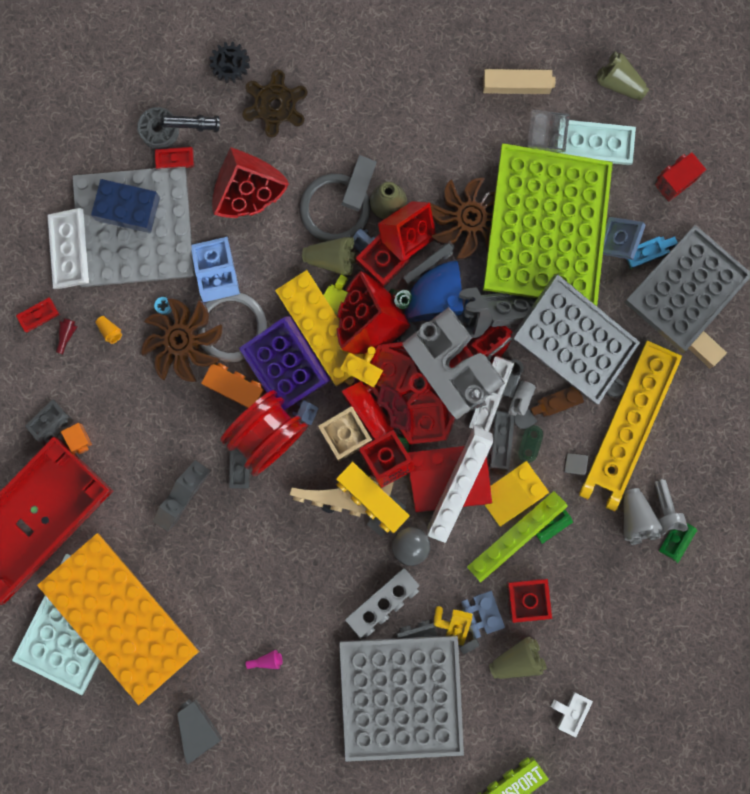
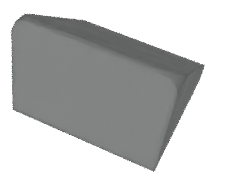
[565,453,588,475]

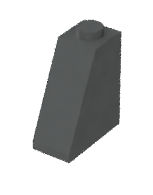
[177,699,222,764]

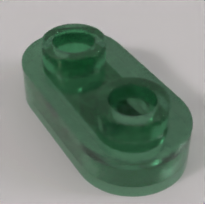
[518,425,543,463]

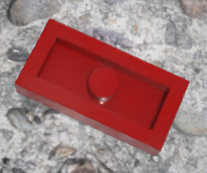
[155,147,194,169]
[16,297,60,333]

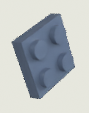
[603,217,646,260]

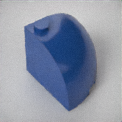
[404,261,463,322]

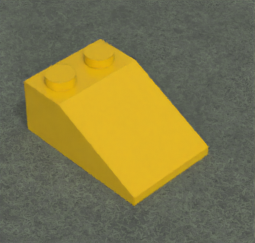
[485,461,549,526]

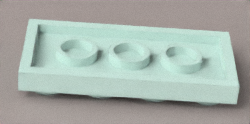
[557,119,636,165]

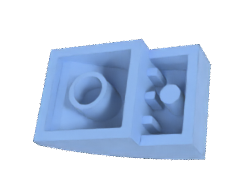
[191,237,240,302]

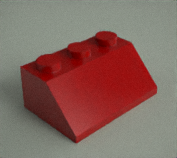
[378,201,436,261]
[342,381,394,440]

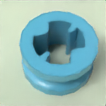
[154,297,171,315]

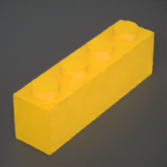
[336,462,410,533]

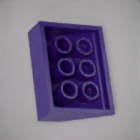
[239,316,332,410]

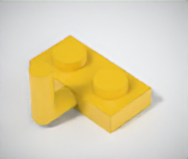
[340,347,383,387]
[433,606,473,646]

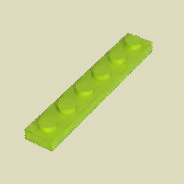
[467,491,568,583]

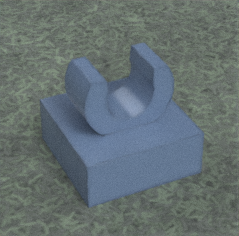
[353,229,375,253]
[293,400,319,425]

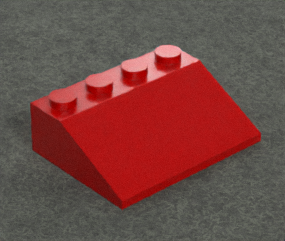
[408,446,493,512]

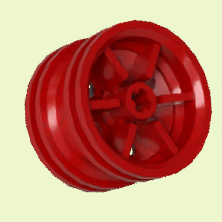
[220,390,308,477]

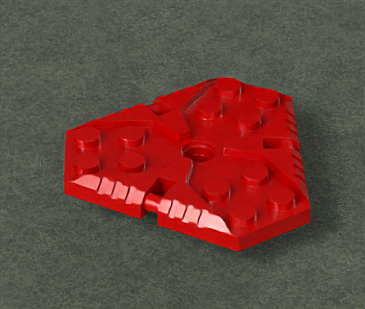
[369,342,474,444]

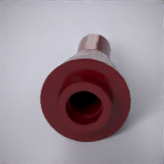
[56,318,78,354]

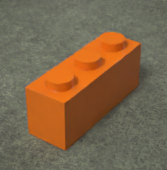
[201,363,264,408]

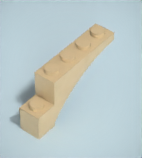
[290,475,393,517]

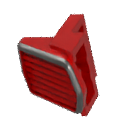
[467,325,512,363]

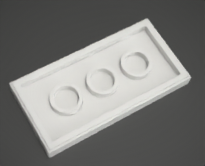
[48,208,89,289]

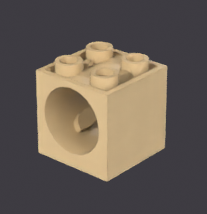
[318,406,372,462]

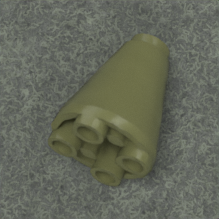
[596,51,649,101]
[370,182,407,219]
[302,237,357,275]
[489,637,547,679]

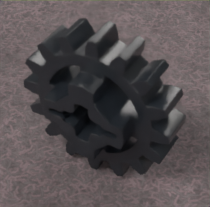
[209,42,250,83]

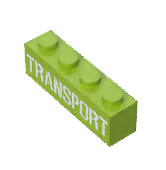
[477,757,549,794]

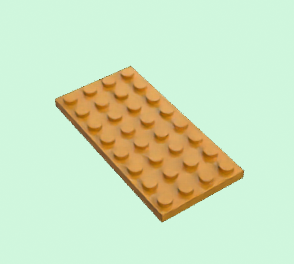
[37,533,200,705]

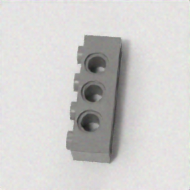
[345,568,419,638]

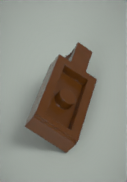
[530,386,584,417]

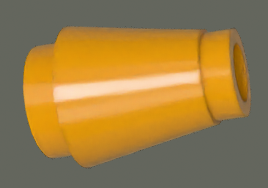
[95,316,122,344]

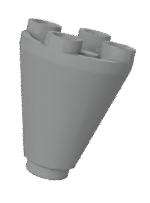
[624,488,663,545]

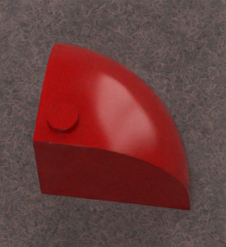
[212,147,289,218]
[337,271,410,354]

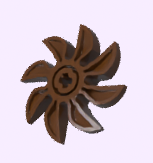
[430,178,495,259]
[142,299,222,382]

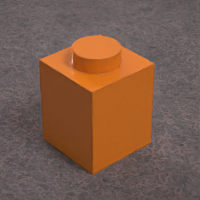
[61,423,92,454]

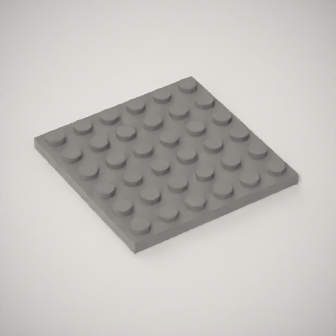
[73,167,194,287]
[340,635,464,762]

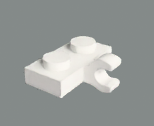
[551,692,593,737]

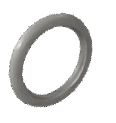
[198,293,267,362]

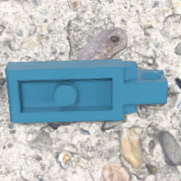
[626,236,678,269]

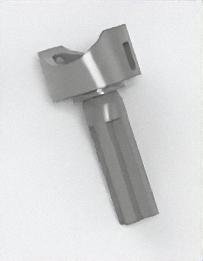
[654,479,688,535]

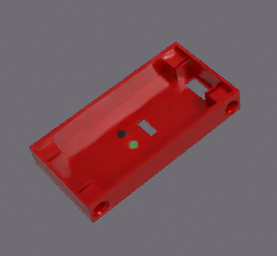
[0,437,113,605]

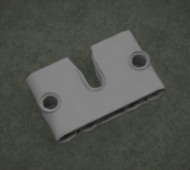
[402,307,505,419]

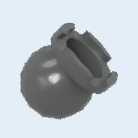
[392,527,431,566]

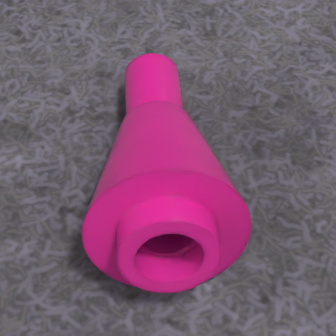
[246,650,283,669]

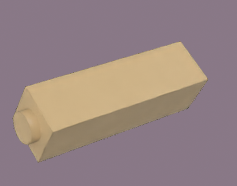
[483,69,555,94]
[688,331,727,368]

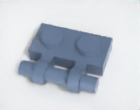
[461,591,505,639]

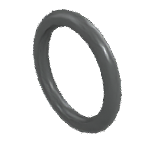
[299,173,370,242]

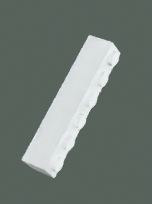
[427,426,493,543]

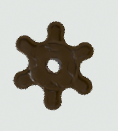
[242,70,308,138]

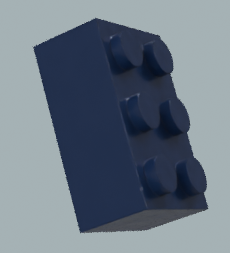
[91,179,160,233]

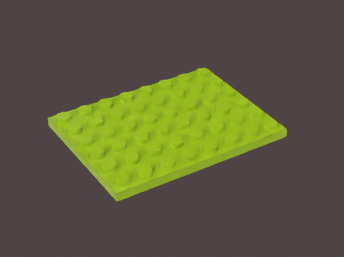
[483,143,613,306]

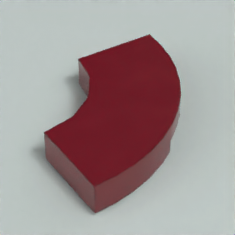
[377,384,411,431]

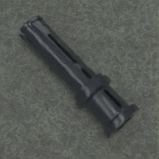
[161,114,220,132]

